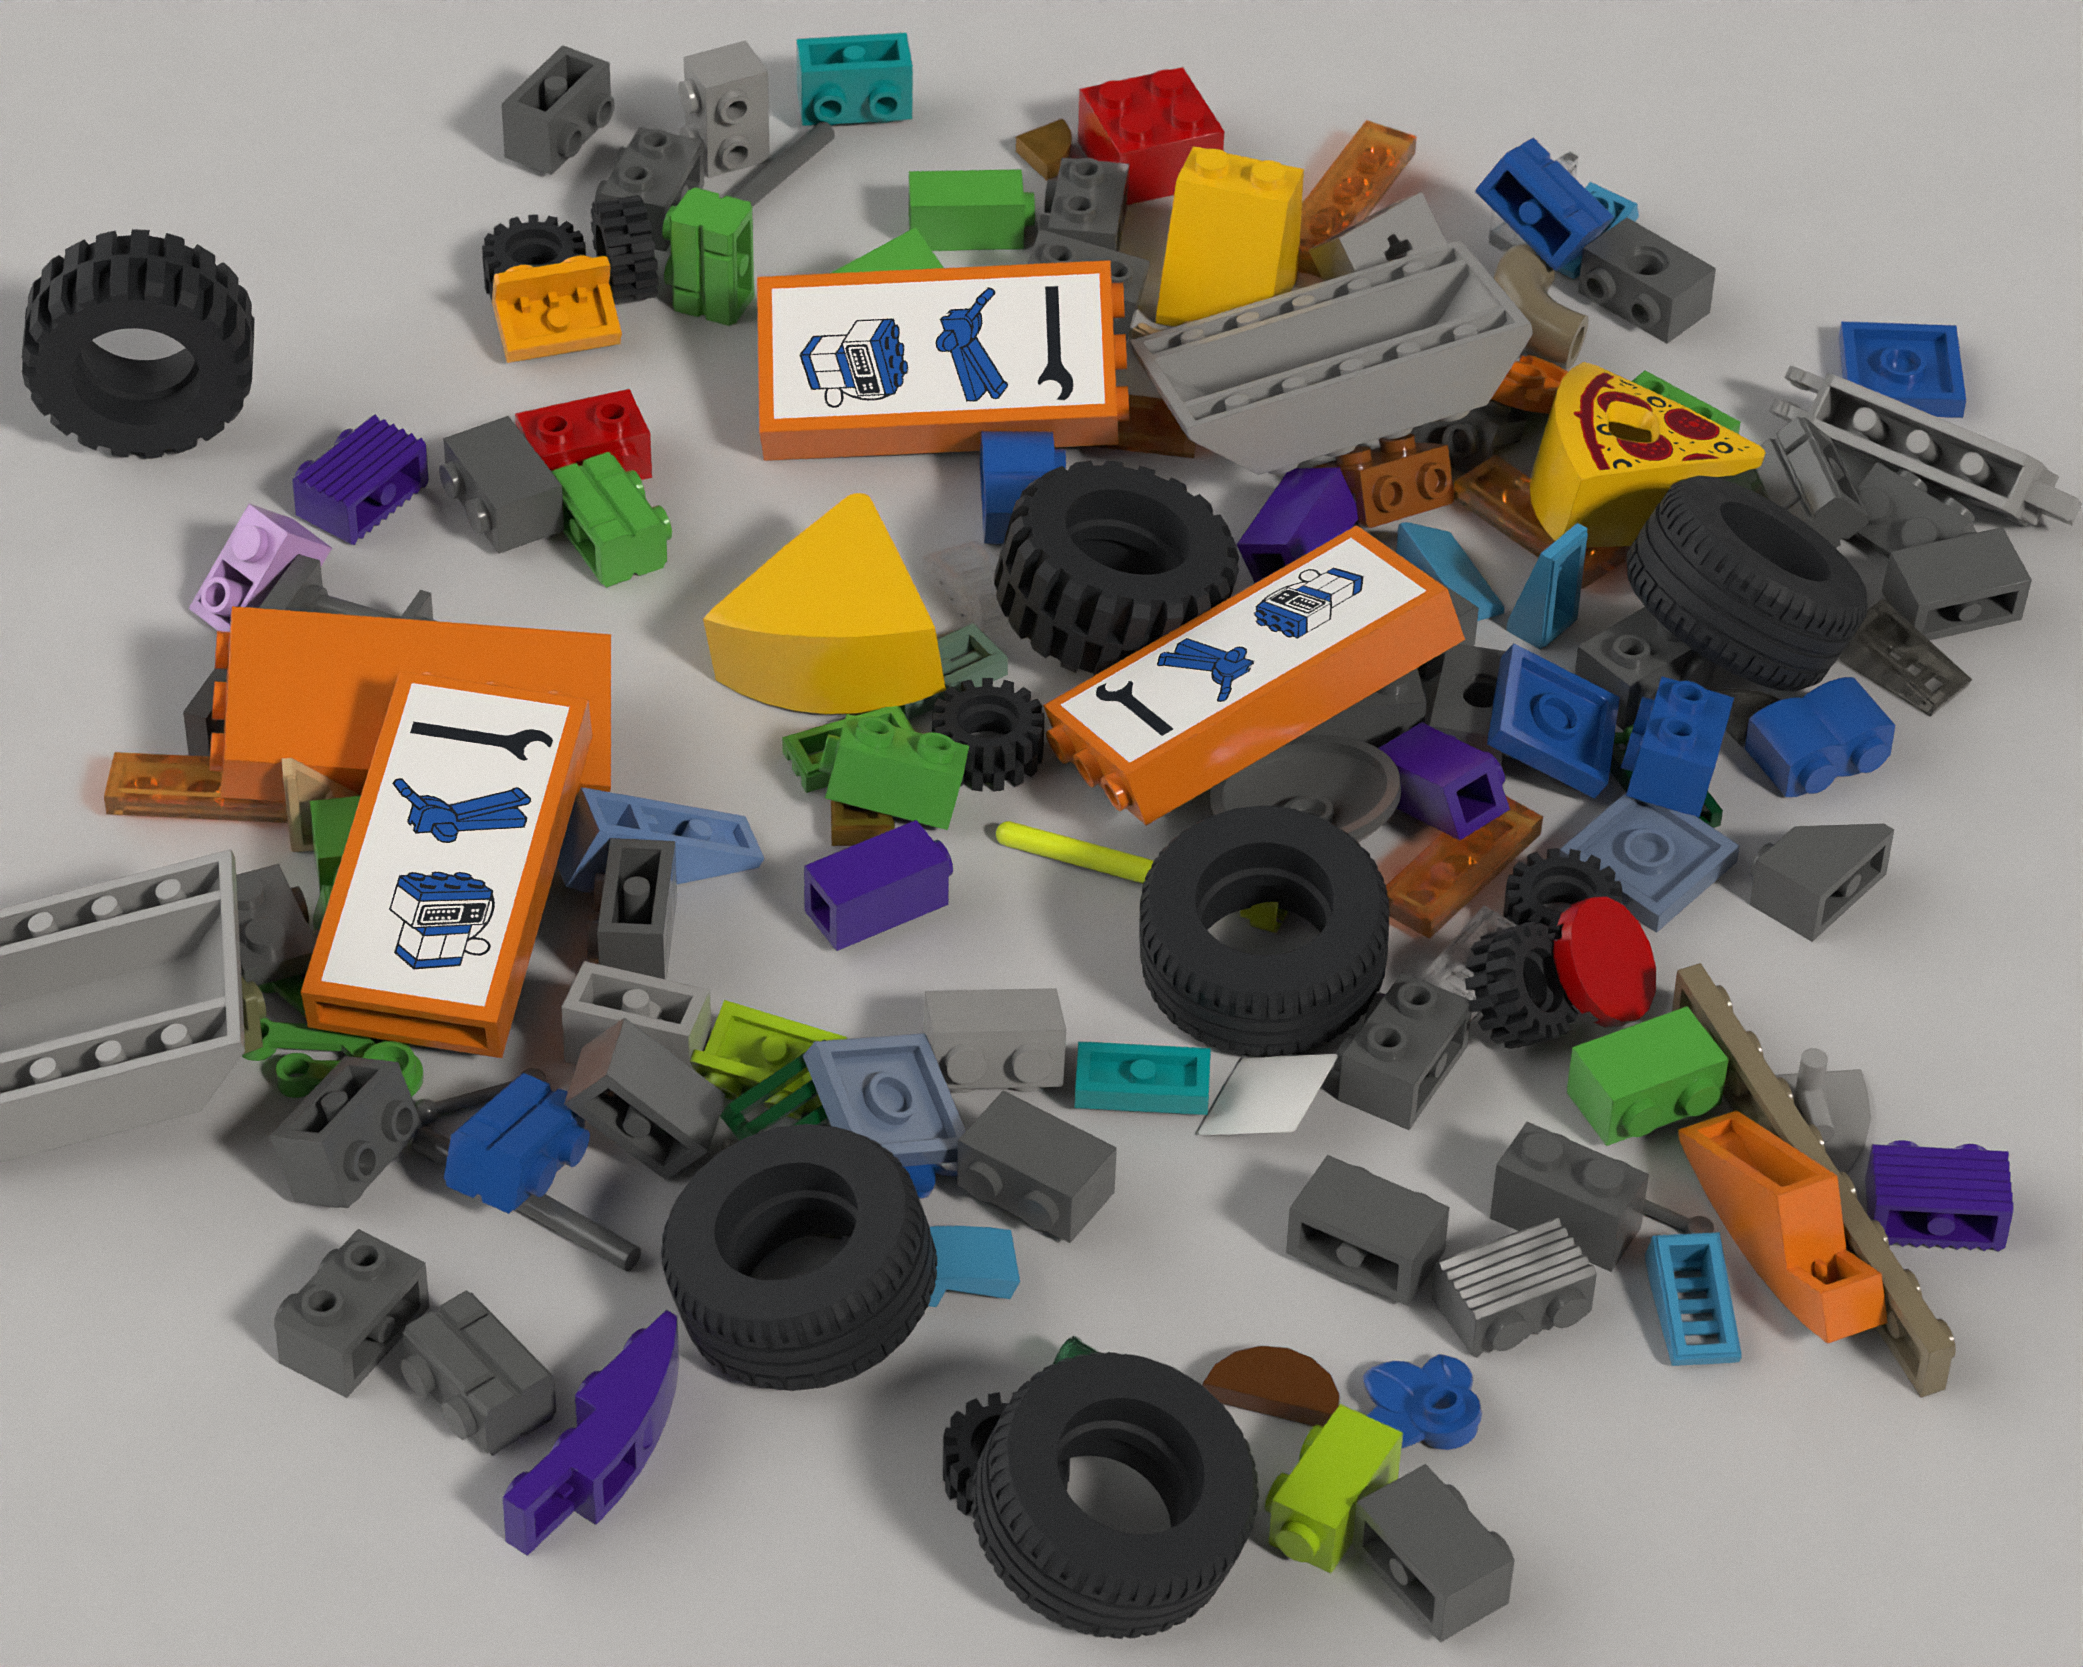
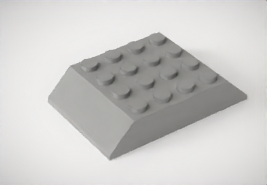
[1129,240,1533,475]
[0,849,245,1163]

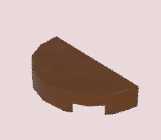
[1202,1346,1340,1427]

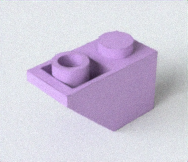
[189,504,332,631]

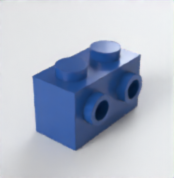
[1621,676,1734,818]

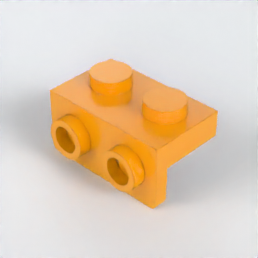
[492,255,622,363]

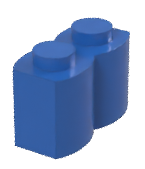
[979,431,1066,544]
[1745,677,1896,797]

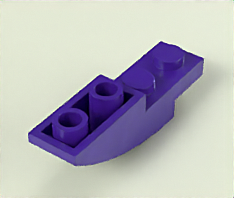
[502,1310,679,1556]

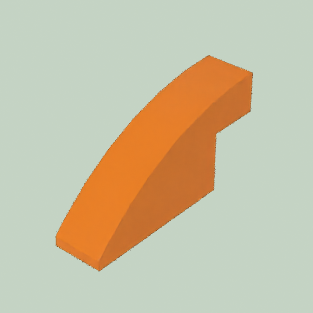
[1678,1110,1888,1344]

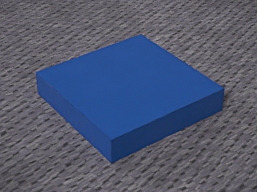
[1838,321,1966,418]
[1487,643,1620,799]

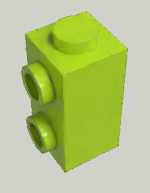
[1264,1404,1403,1574]

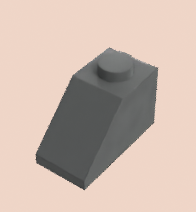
[1750,823,1894,942]

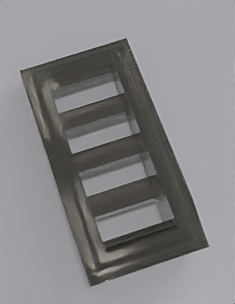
[1839,598,1972,717]

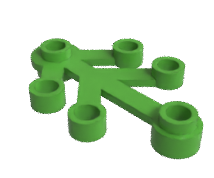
[242,975,424,1098]

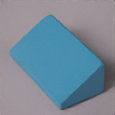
[1396,522,1505,621]

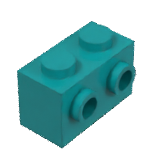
[796,32,913,126]

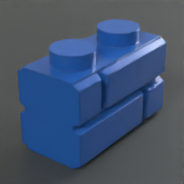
[1475,137,1614,272]
[444,1073,590,1214]

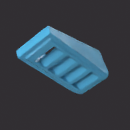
[1506,523,1588,650]
[1645,1232,1742,1366]

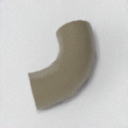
[1493,244,1589,370]

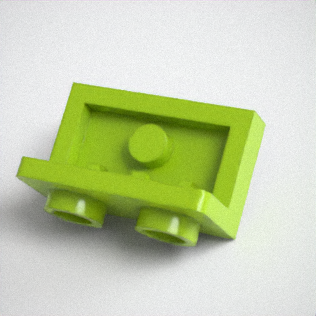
[690,1000,848,1119]

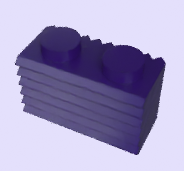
[292,414,429,545]
[1865,1140,2014,1252]

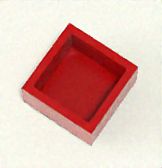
[1078,67,1225,205]

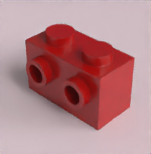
[515,389,652,480]

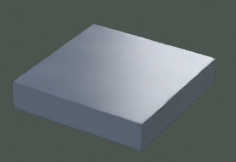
[1559,792,1740,933]
[803,1033,966,1167]

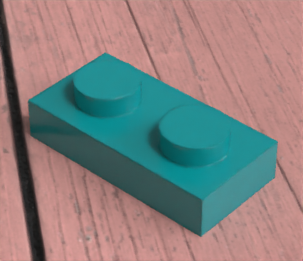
[1074,1041,1211,1115]

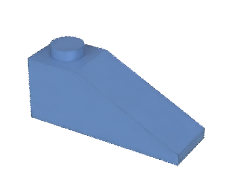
[557,787,765,892]

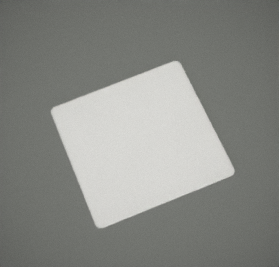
[1198,1054,1338,1136]

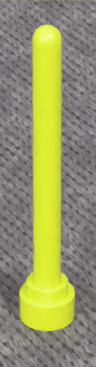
[996,821,1288,933]

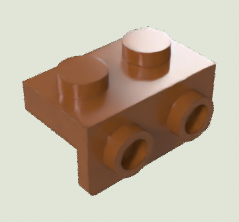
[1312,434,1454,528]

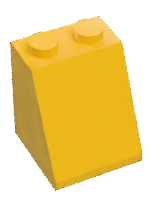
[1156,146,1304,327]

